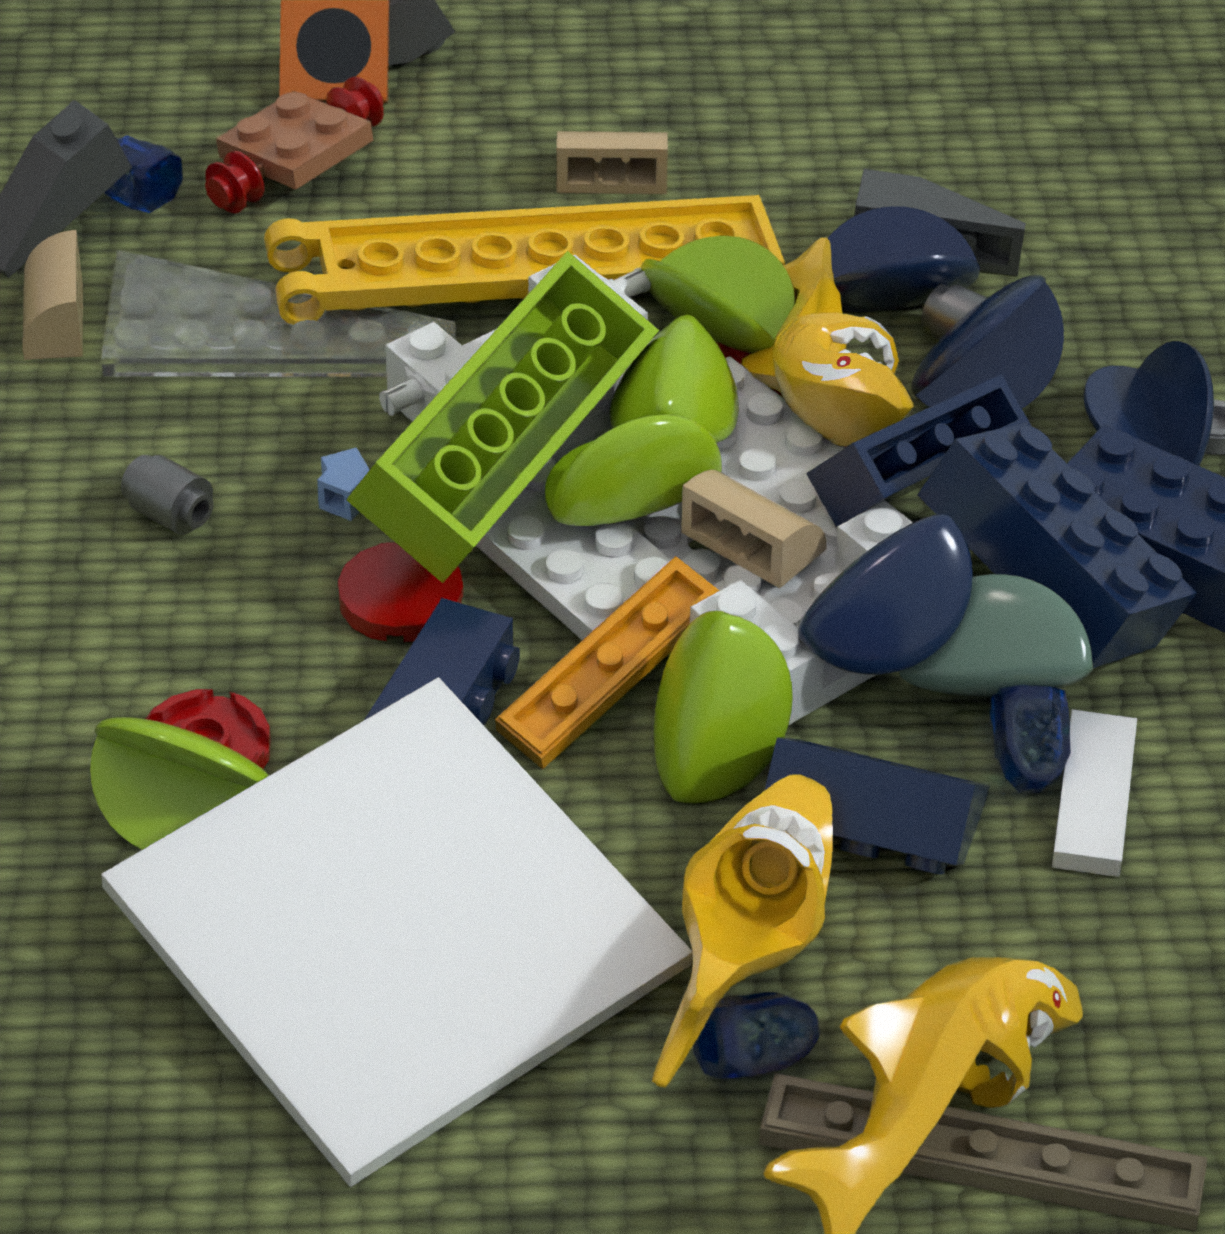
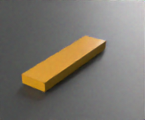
[495,556,719,769]

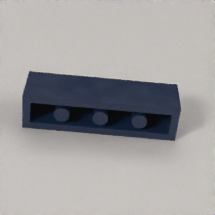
[806,374,1032,528]
[364,598,520,726]

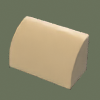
[557,131,668,194]
[23,230,83,360]
[681,470,827,588]

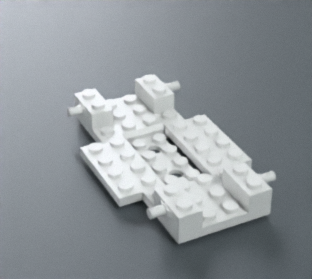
[379,255,913,725]

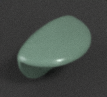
[899,574,1093,697]

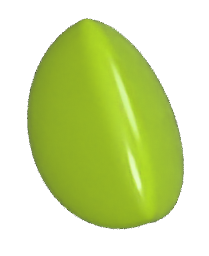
[641,236,795,354]
[609,315,739,443]
[545,415,722,526]
[653,610,793,803]
[90,717,270,850]

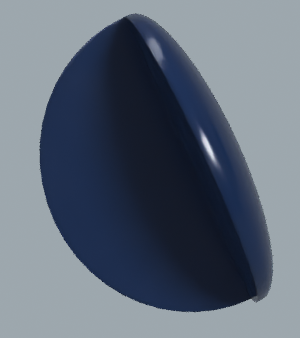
[828,206,980,313]
[911,275,1064,409]
[1083,341,1214,466]
[797,514,973,675]

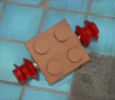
[205,76,384,213]

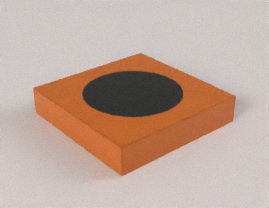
[279,0,390,103]

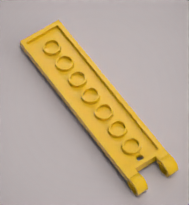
[264,195,785,326]

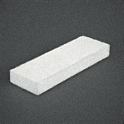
[1052,709,1137,877]

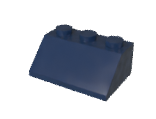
[764,737,990,875]

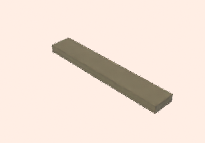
[759,1073,1208,1231]

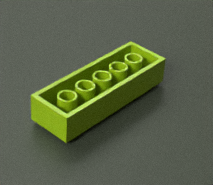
[346,251,659,583]

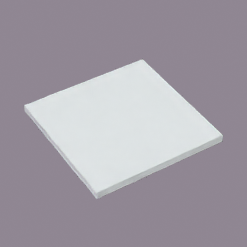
[101,677,692,1187]

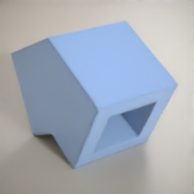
[317,447,370,521]

